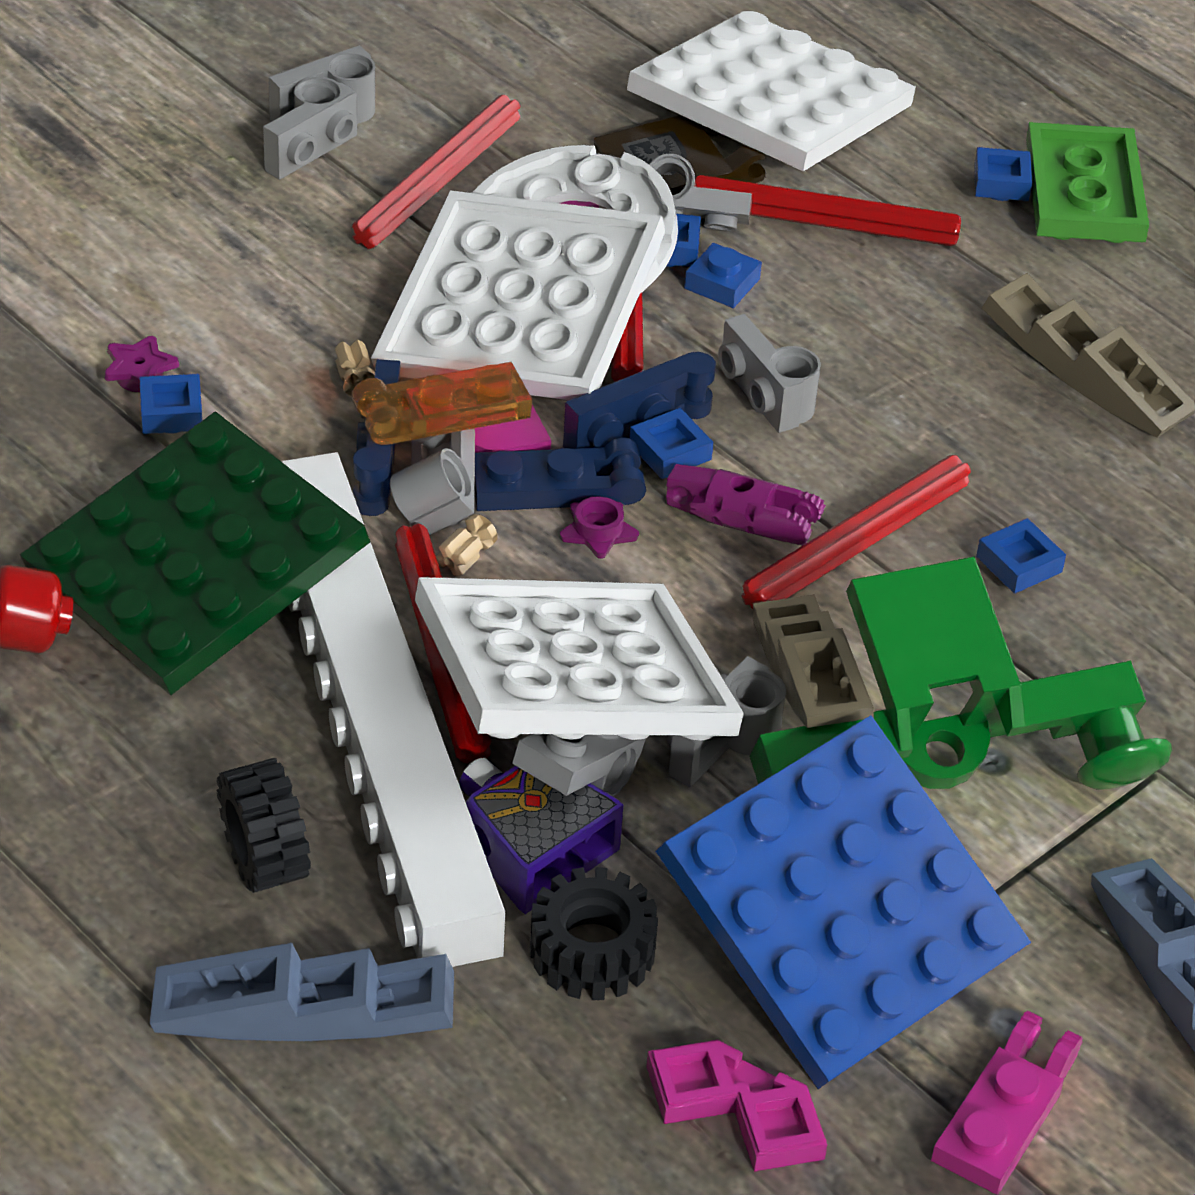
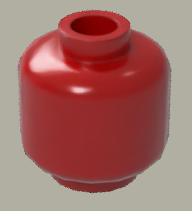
[0,565,73,654]

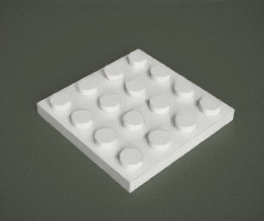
[627,11,916,171]
[371,190,666,400]
[415,577,744,740]

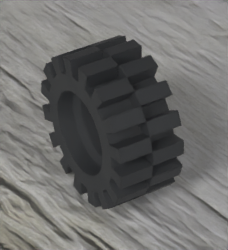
[217,758,311,893]
[530,867,659,1001]

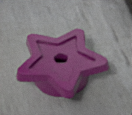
[104,336,180,392]
[560,497,639,559]

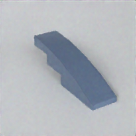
[1091,858,1195,1052]
[150,943,454,1041]

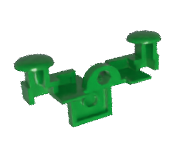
[749,556,1172,790]

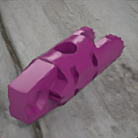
[666,464,826,546]

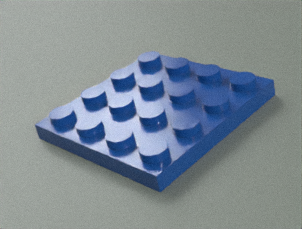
[655,715,1031,1089]

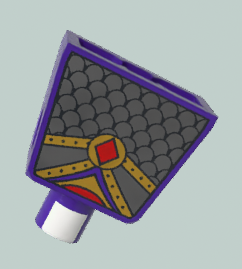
[459,758,624,914]

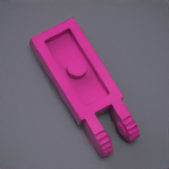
[931,1010,1083,1195]

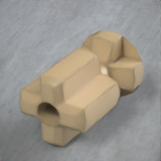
[335,339,375,398]
[436,514,497,576]

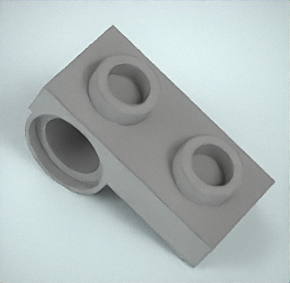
[269,45,375,124]
[263,77,357,180]
[649,154,752,231]
[718,314,821,433]
[390,415,475,535]
[667,656,786,787]
[512,734,646,797]

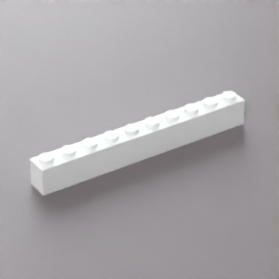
[281,452,505,967]

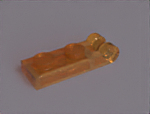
[351,362,532,445]

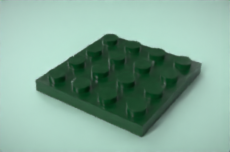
[20,411,370,695]

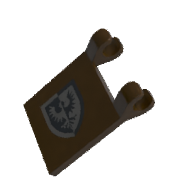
[594,115,766,195]

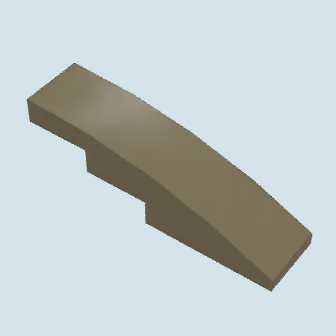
[981,273,1195,438]
[753,594,874,728]

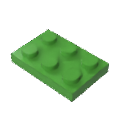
[1026,122,1149,243]

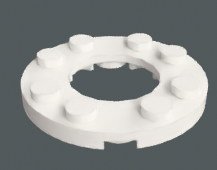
[473,145,678,295]

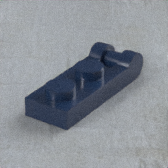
[563,352,716,449]
[353,359,400,516]
[474,438,646,511]

